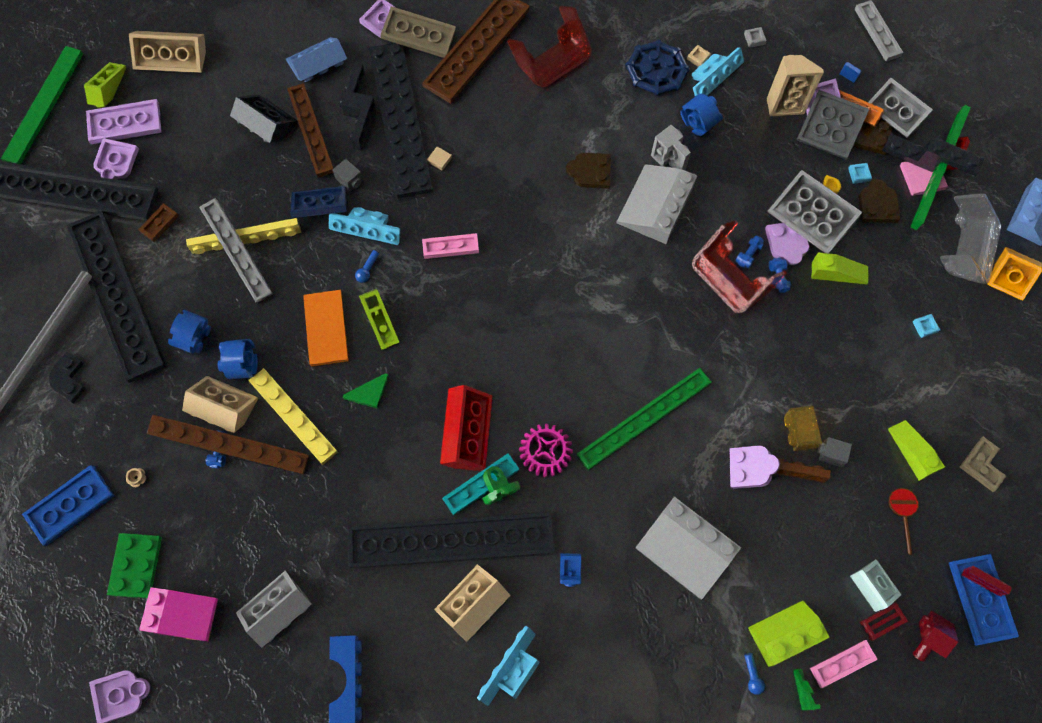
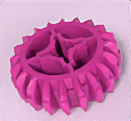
[519,424,573,477]

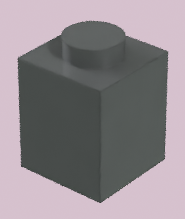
[333,159,363,192]
[818,437,852,467]

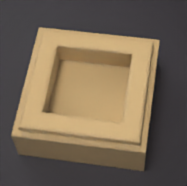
[687,45,711,67]
[427,147,452,171]

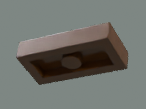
[138,203,179,242]

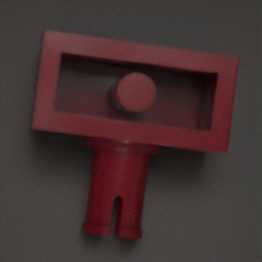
[913,610,958,662]

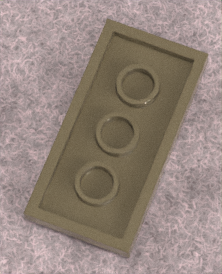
[381,6,456,58]

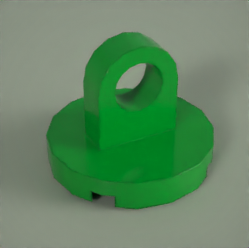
[482,466,521,505]

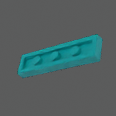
[442,453,519,515]

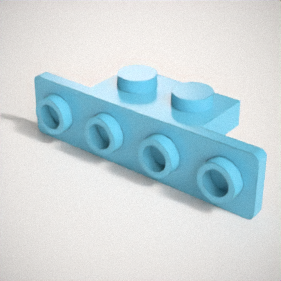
[692,47,744,96]
[329,207,400,245]
[477,626,540,706]

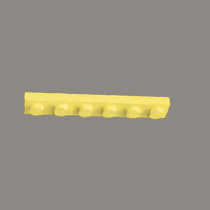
[186,218,301,254]
[248,368,338,465]

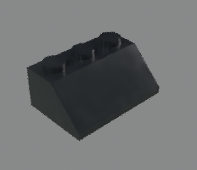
[230,94,298,143]

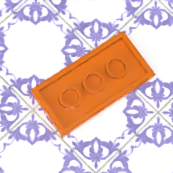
[303,290,349,367]

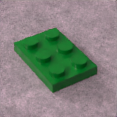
[107,533,162,599]

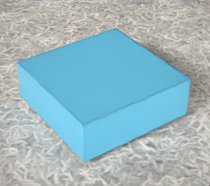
[848,163,872,184]
[913,314,940,338]

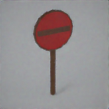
[888,488,919,555]

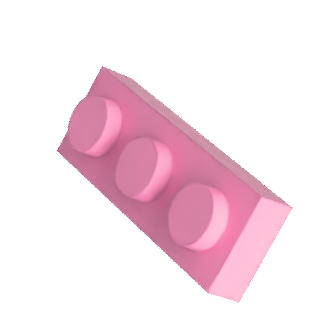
[422,233,479,259]
[810,640,877,688]

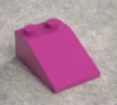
[139,588,218,641]

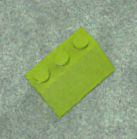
[748,601,830,667]

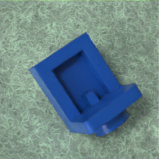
[560,553,581,587]

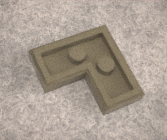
[960,436,1006,492]

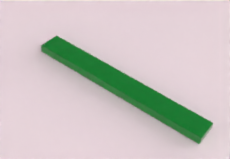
[1,46,83,164]
[911,105,971,230]
[577,368,712,471]

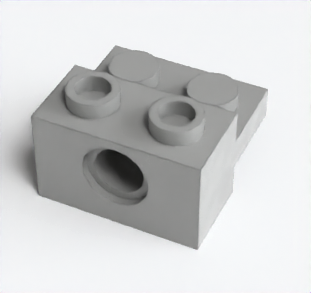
[651,125,691,170]

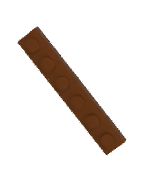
[287,83,333,178]

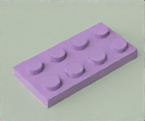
[86,99,162,144]

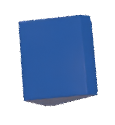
[840,62,862,83]

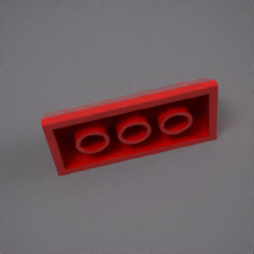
[440,385,492,471]

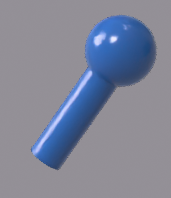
[355,250,380,283]
[744,653,765,695]

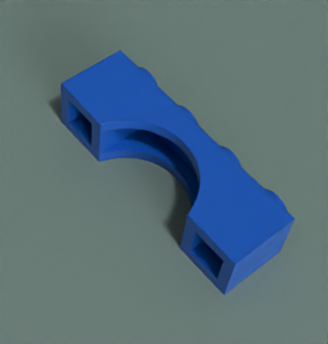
[329,635,362,723]

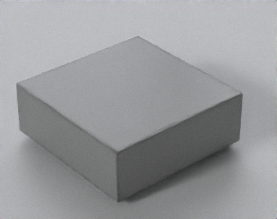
[744,27,766,47]

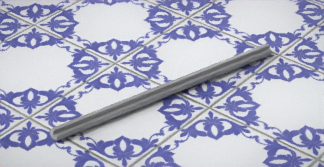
[0,271,92,412]

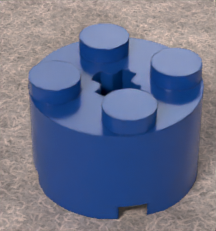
[680,94,723,136]
[168,310,211,354]
[218,339,258,379]

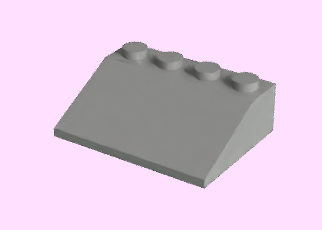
[616,164,697,244]
[768,170,862,254]
[636,497,741,600]

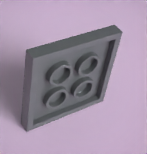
[797,90,869,160]

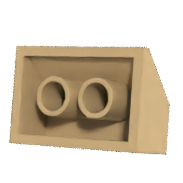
[182,376,258,433]
[434,564,511,642]

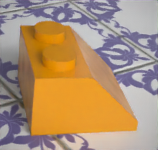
[987,247,1042,301]

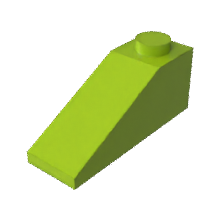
[84,62,126,107]
[812,253,868,284]
[359,289,399,349]
[888,420,945,481]

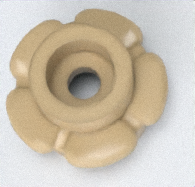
[126,468,146,487]

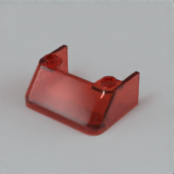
[507,6,591,87]
[692,220,787,313]

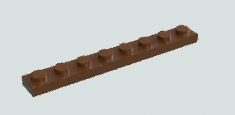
[147,415,309,474]

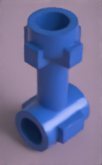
[736,236,764,268]
[769,258,791,293]
[206,430,227,469]

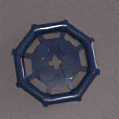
[625,39,690,96]

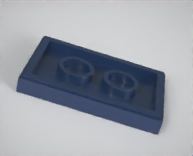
[290,186,347,218]

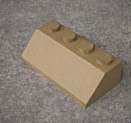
[129,31,206,73]
[767,55,824,116]

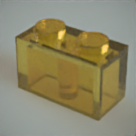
[784,406,822,451]

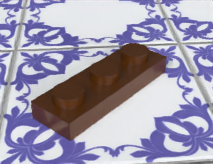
[775,458,831,483]

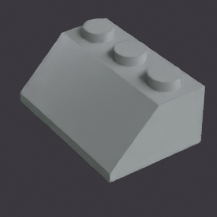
[868,78,933,138]
[236,571,311,648]

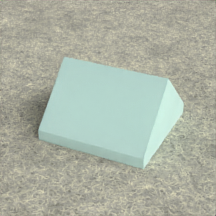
[850,560,901,612]

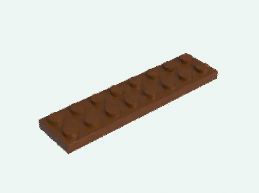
[422,0,530,104]

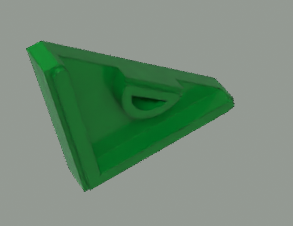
[343,373,389,409]
[793,669,821,710]

